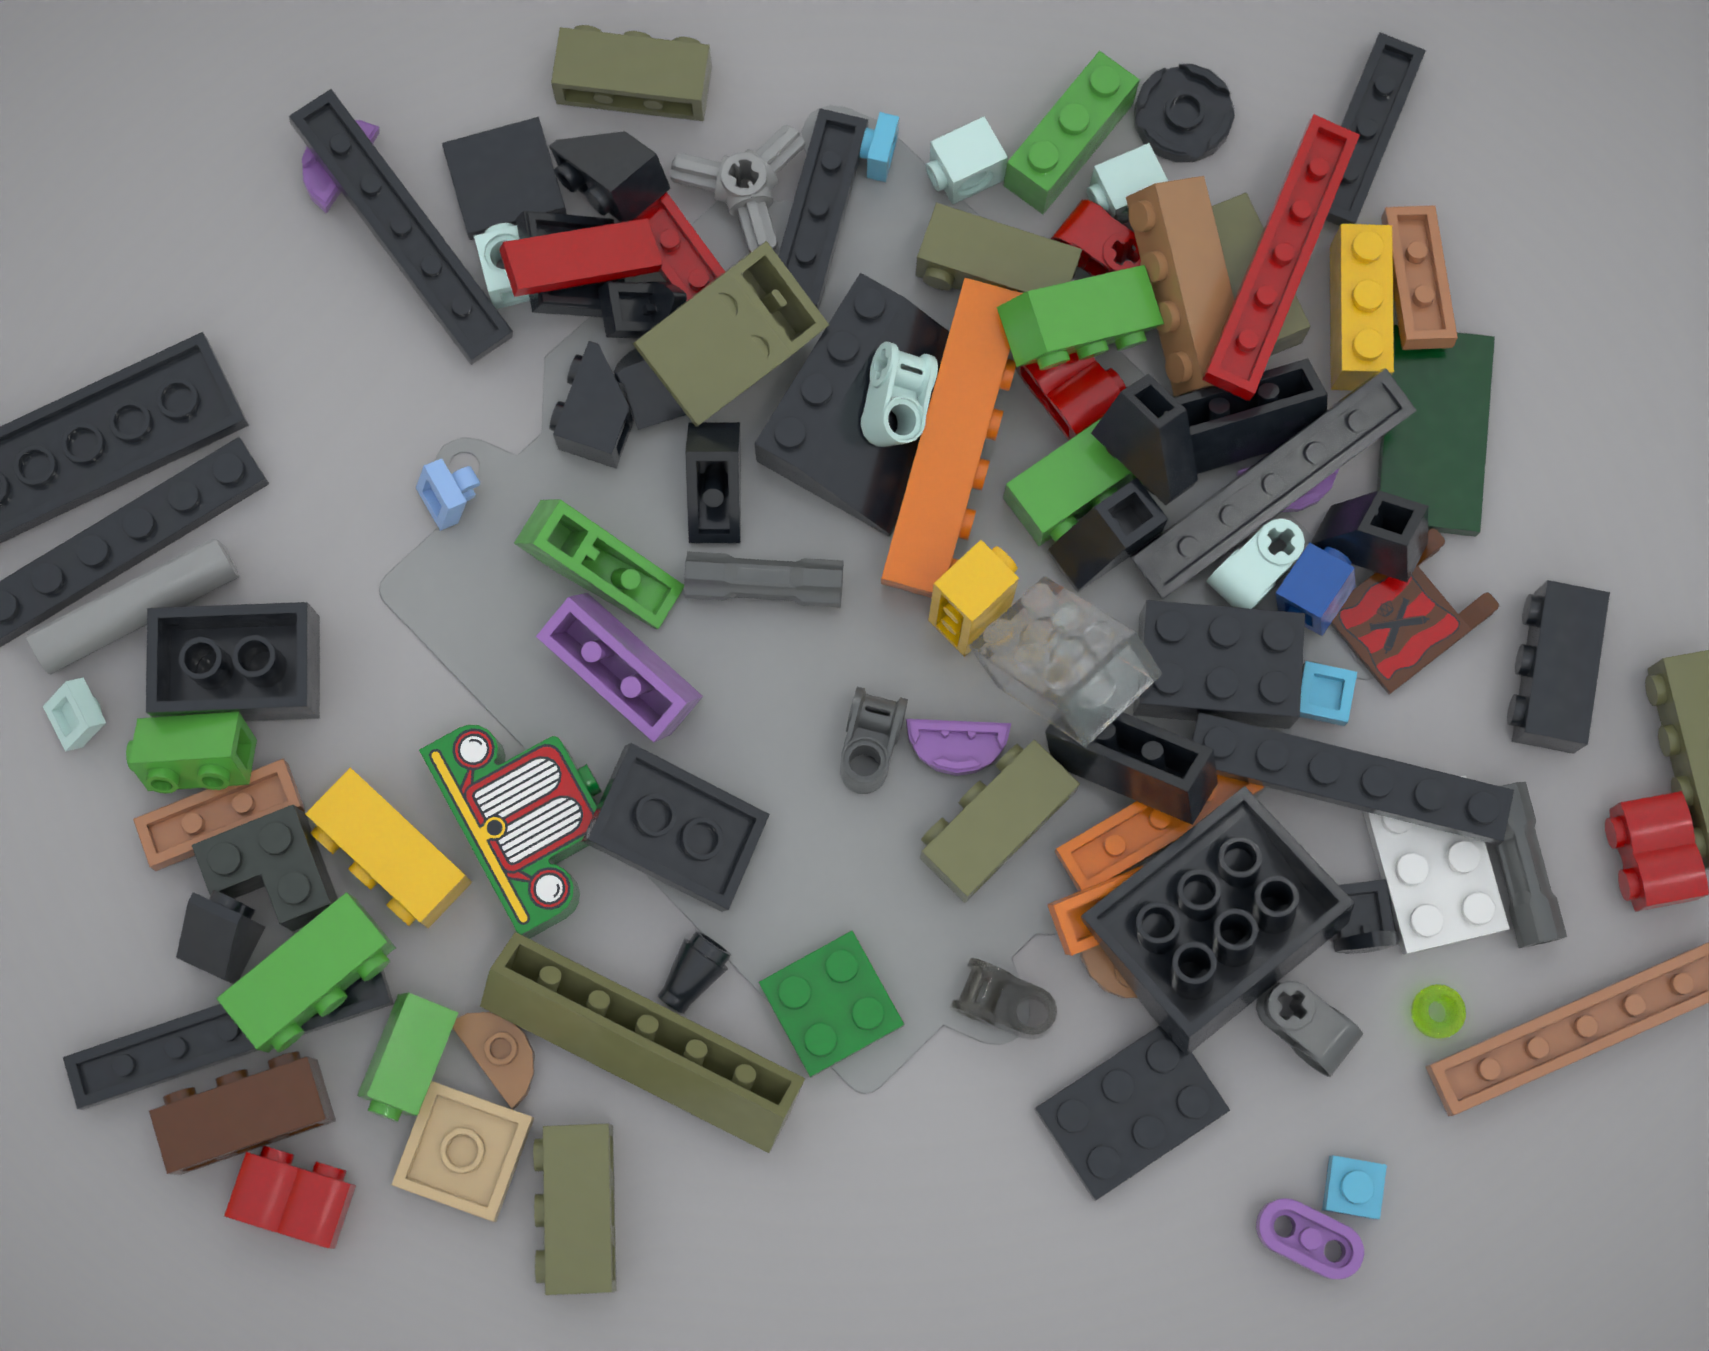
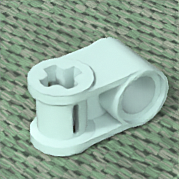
[861,341,938,447]
[1206,518,1305,609]

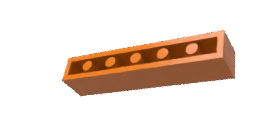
[881,278,1023,598]

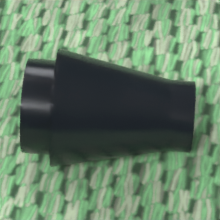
[658,930,731,1014]

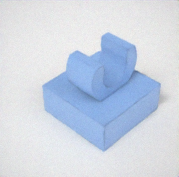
[416,458,480,531]

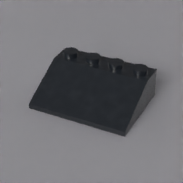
[754,273,949,536]
[1081,786,1355,1056]

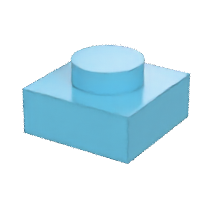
[860,112,899,182]
[1300,661,1357,726]
[1322,1155,1387,1220]

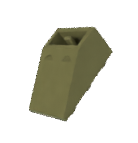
[632,241,829,427]

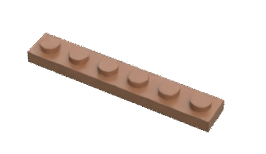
[1425,942,1709,1116]

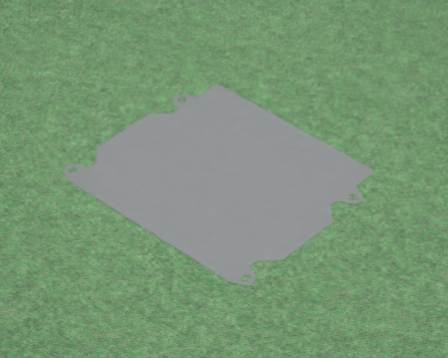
[379,105,1375,1094]

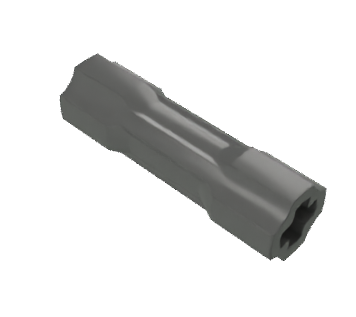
[684,551,844,608]
[1495,782,1567,948]

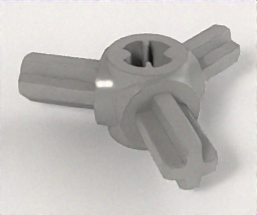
[670,125,805,252]

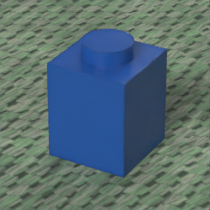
[1275,542,1356,636]

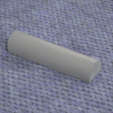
[25,539,240,675]

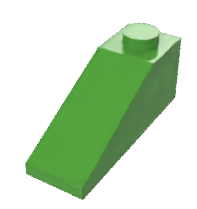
[514,499,684,629]

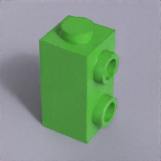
[126,711,257,793]
[357,992,459,1122]

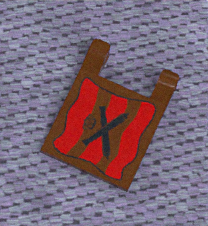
[1331,528,1499,695]

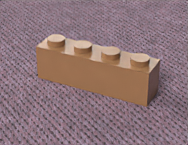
[1126,176,1234,397]

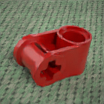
[1051,199,1141,276]

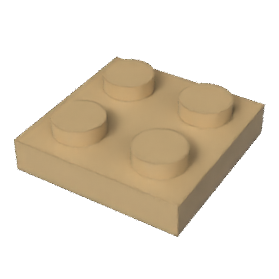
[391,1081,534,1222]

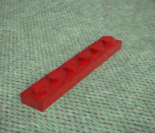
[1202,114,1360,401]

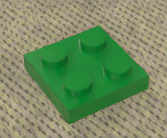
[758,930,905,1078]

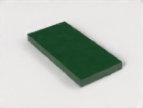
[1377,325,1495,537]

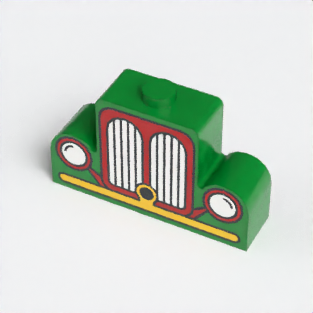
[419,725,602,939]

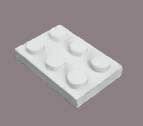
[1363,776,1510,955]

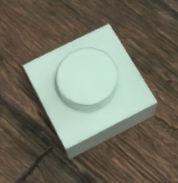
[43,678,106,752]

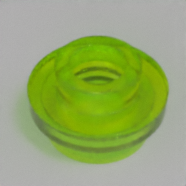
[1411,984,1466,1039]

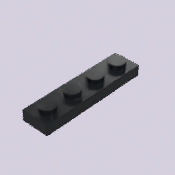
[1325,32,1426,226]
[778,108,869,310]

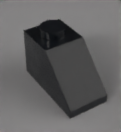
[685,422,741,543]

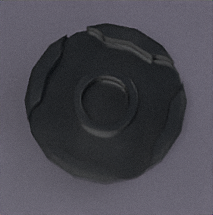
[1134,64,1235,163]

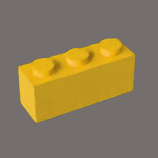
[1330,224,1394,391]
[928,540,1019,657]
[305,767,472,928]

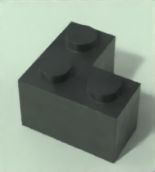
[192,804,338,931]

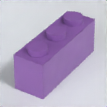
[536,593,703,743]

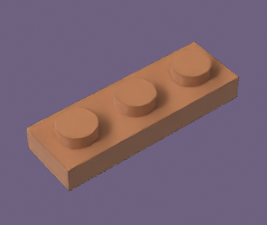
[1381,205,1458,350]
[133,759,305,871]

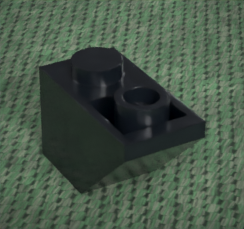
[549,131,671,222]
[549,341,634,468]
[1091,374,1198,506]
[1047,478,1168,593]
[1311,490,1428,582]
[176,890,265,984]

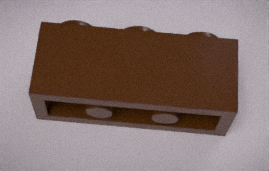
[149,1051,336,1175]

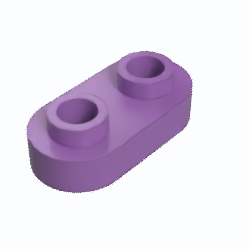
[1256,1199,1364,1279]

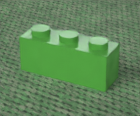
[1003,50,1140,215]
[997,265,1164,370]
[1003,419,1143,546]
[216,892,396,1053]

